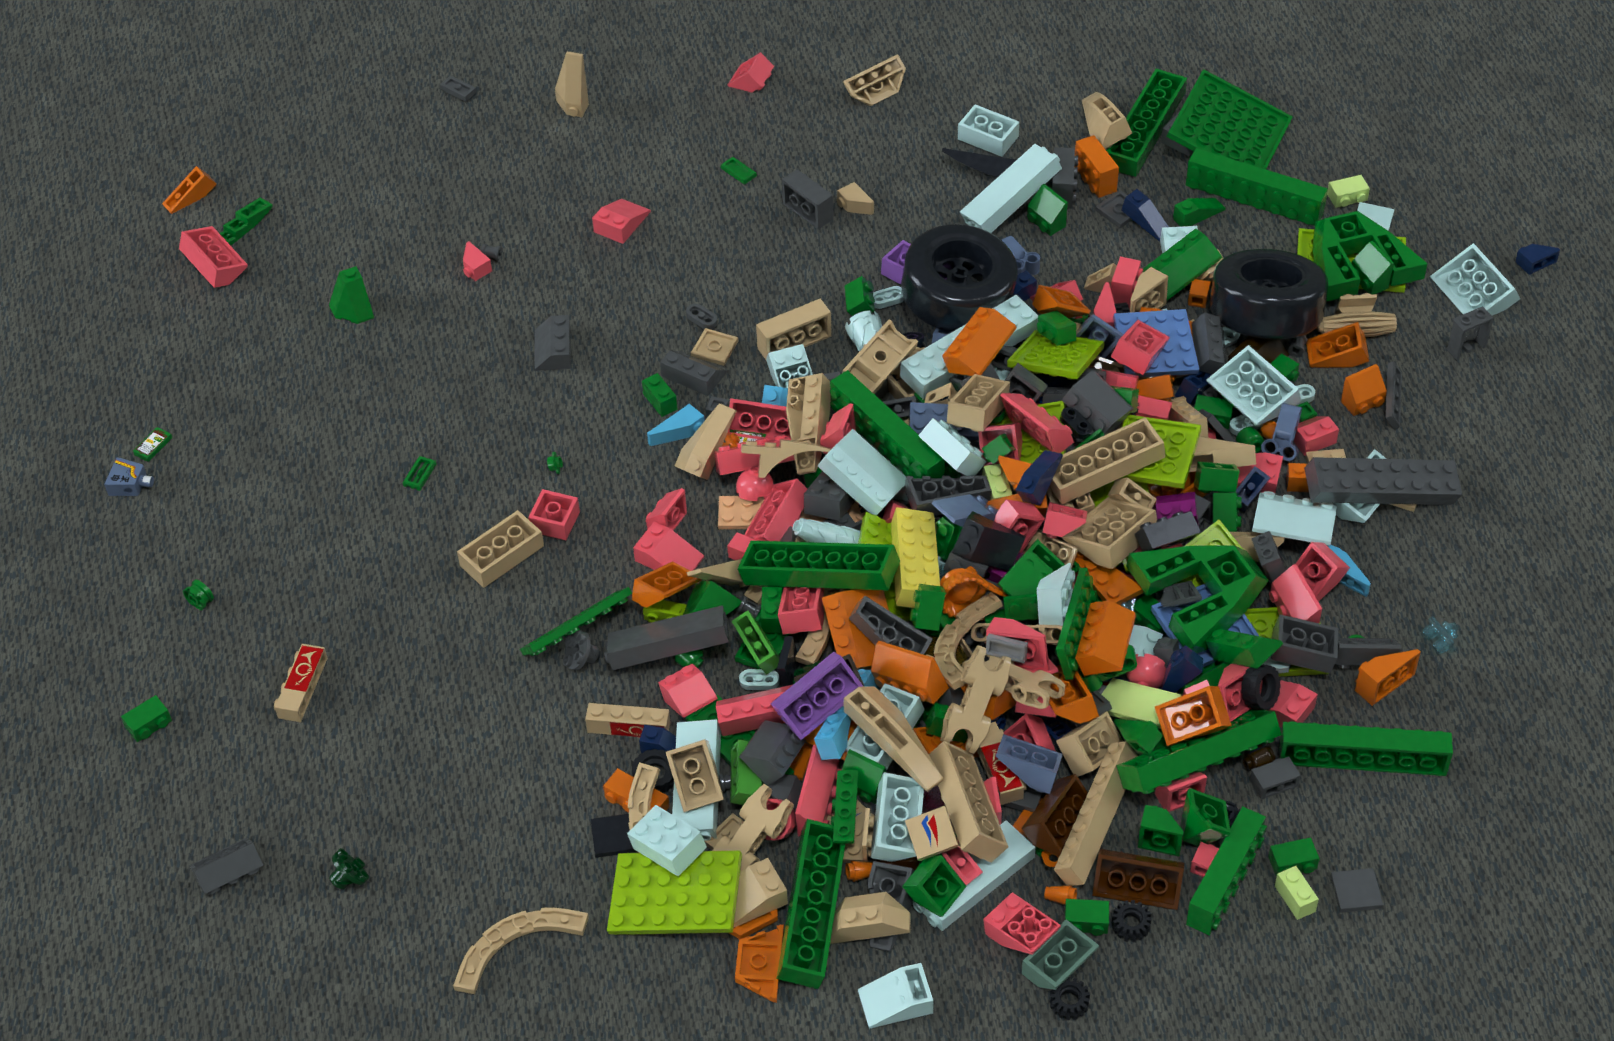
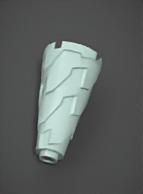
[845,311,891,375]
[792,518,860,544]

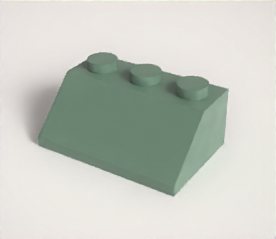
[1022,919,1099,990]

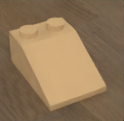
[1130,267,1168,313]
[1056,711,1123,777]
[666,739,724,812]
[733,858,788,928]

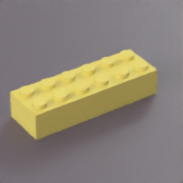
[891,507,940,608]

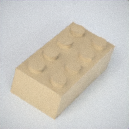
[756,298,831,360]
[947,374,1010,432]
[457,510,544,588]

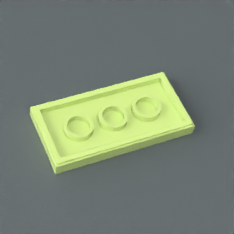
[1101,678,1181,729]

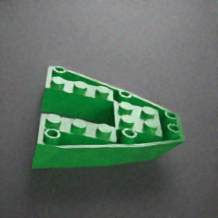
[1313,211,1428,301]
[1126,545,1269,654]

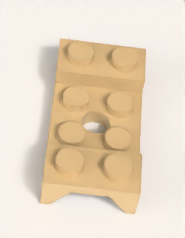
[842,319,918,394]

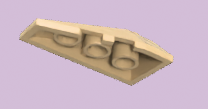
[555,51,589,117]
[675,403,737,480]
[687,559,749,588]

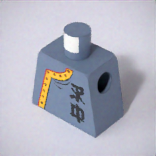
[104,458,154,496]

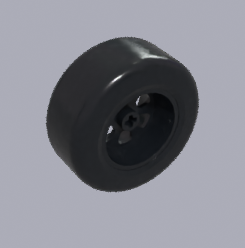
[901,224,1018,332]
[1210,249,1329,340]

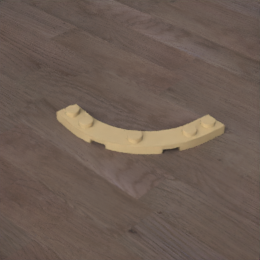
[934,592,1003,690]
[795,595,830,665]
[628,762,660,830]
[453,908,589,994]

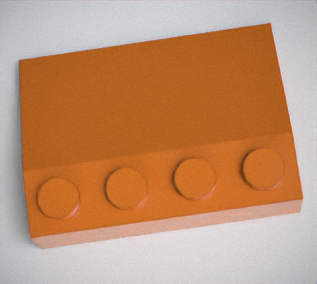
[822,589,889,670]

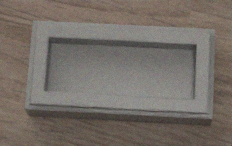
[986,633,1028,663]

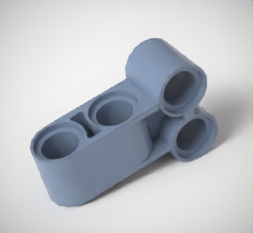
[1001,236,1040,275]
[1261,403,1302,461]

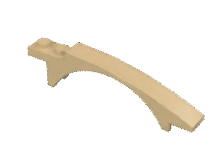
[741,439,832,478]

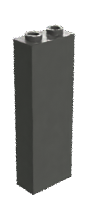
[604,605,729,670]

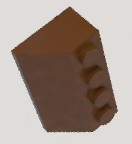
[1022,774,1088,857]
[1092,849,1185,910]

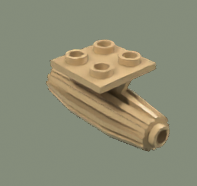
[1317,293,1397,337]

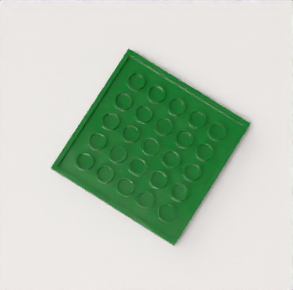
[1166,69,1293,169]

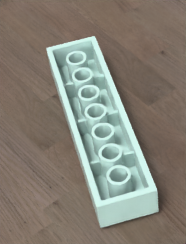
[900,295,1038,399]

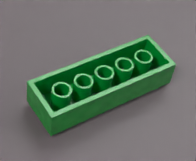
[1186,806,1267,936]

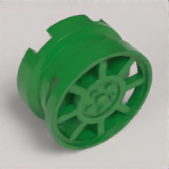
[183,579,214,610]

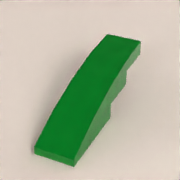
[219,197,273,246]

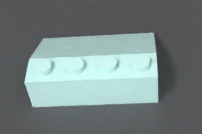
[1430,243,1520,316]
[1207,345,1301,426]
[818,429,906,515]
[1252,491,1337,546]

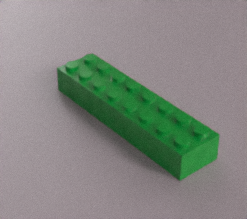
[1106,69,1187,177]
[1186,148,1328,226]
[830,370,945,479]
[738,541,900,590]
[1116,709,1282,794]
[1279,721,1453,776]
[776,819,846,989]

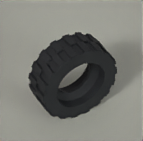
[1241,664,1281,710]
[632,749,674,793]

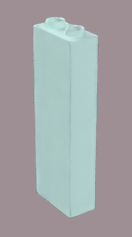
[960,144,1062,233]
[672,719,721,841]
[913,820,1036,931]

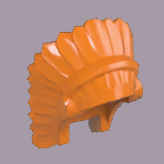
[940,566,1009,622]

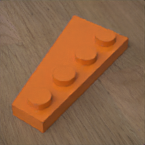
[1075,551,1143,605]

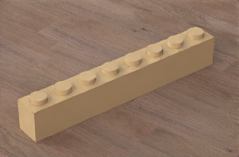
[1054,741,1138,886]

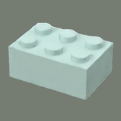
[958,104,1019,157]
[919,418,987,476]
[627,805,707,876]

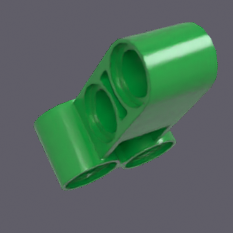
[1078,645,1137,692]

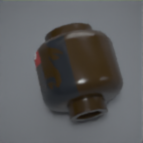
[1243,744,1275,771]

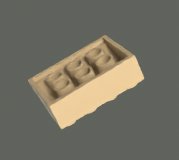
[1062,497,1157,569]

